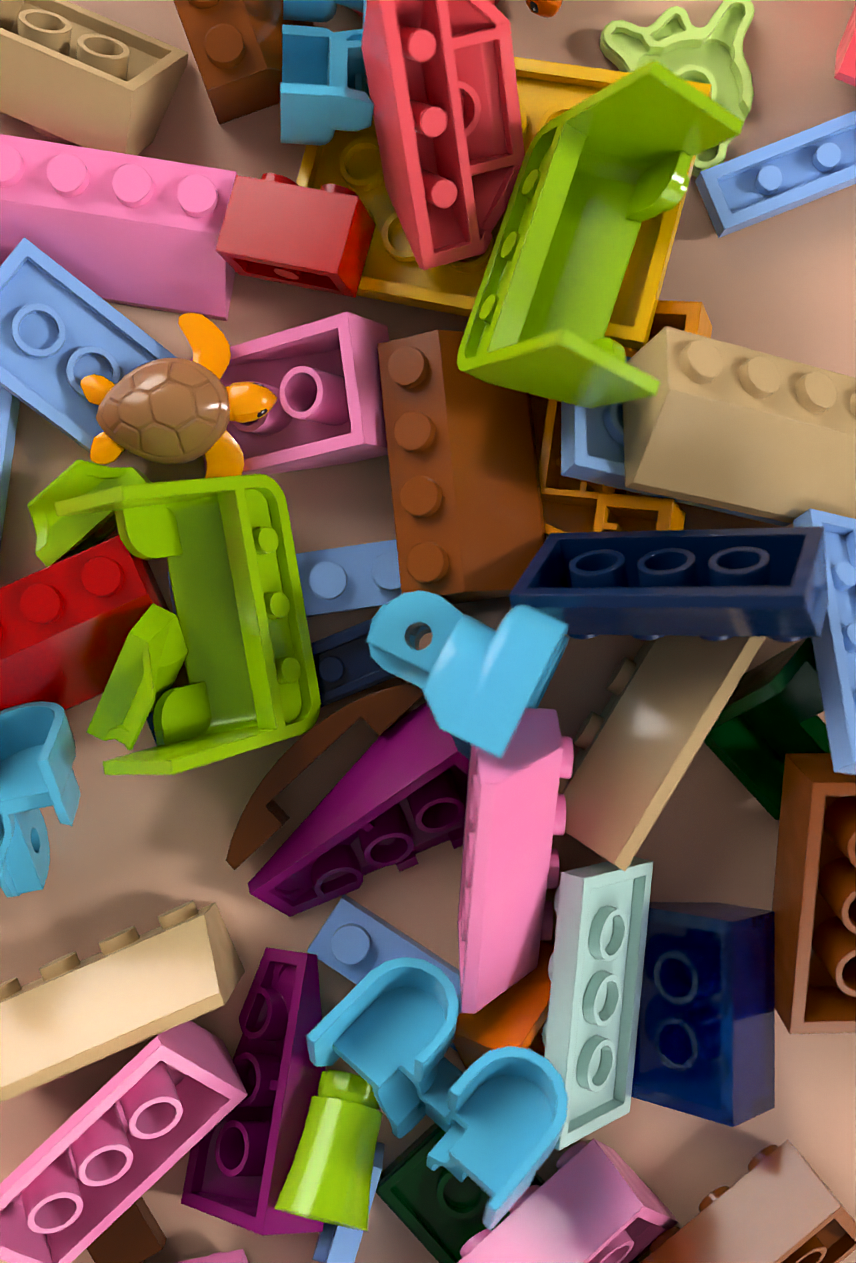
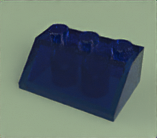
[631,902,775,1127]

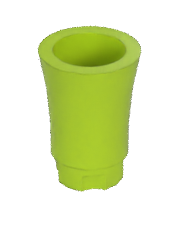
[274,1069,383,1232]

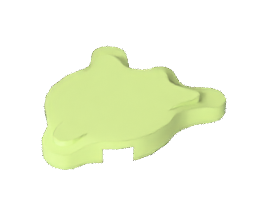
[599,0,755,177]

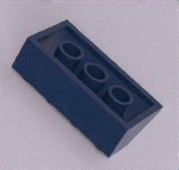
[509,527,828,642]

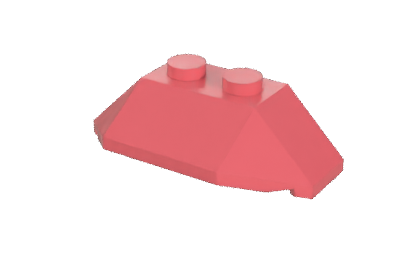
[361,0,525,270]

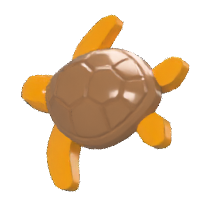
[80,312,277,478]

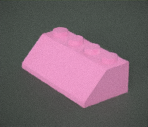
[0,134,237,321]
[457,708,573,1013]
[0,1020,248,1263]
[457,1138,678,1263]

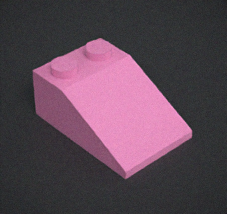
[191,312,389,475]

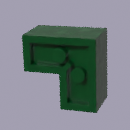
[703,637,831,820]

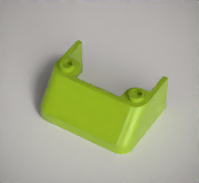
[457,59,744,408]
[55,474,321,775]

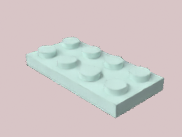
[542,857,654,1150]

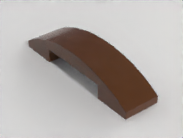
[226,683,424,870]

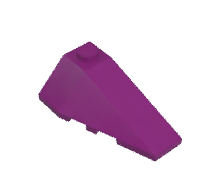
[248,701,471,917]
[181,947,326,1235]

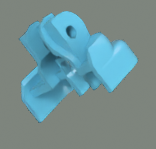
[280,0,374,146]
[366,591,570,758]
[0,701,81,897]
[306,957,568,1231]

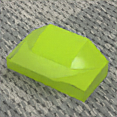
[28,459,152,567]
[87,603,188,750]

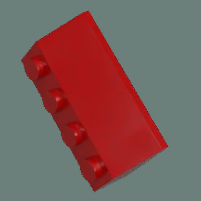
[0,535,170,711]

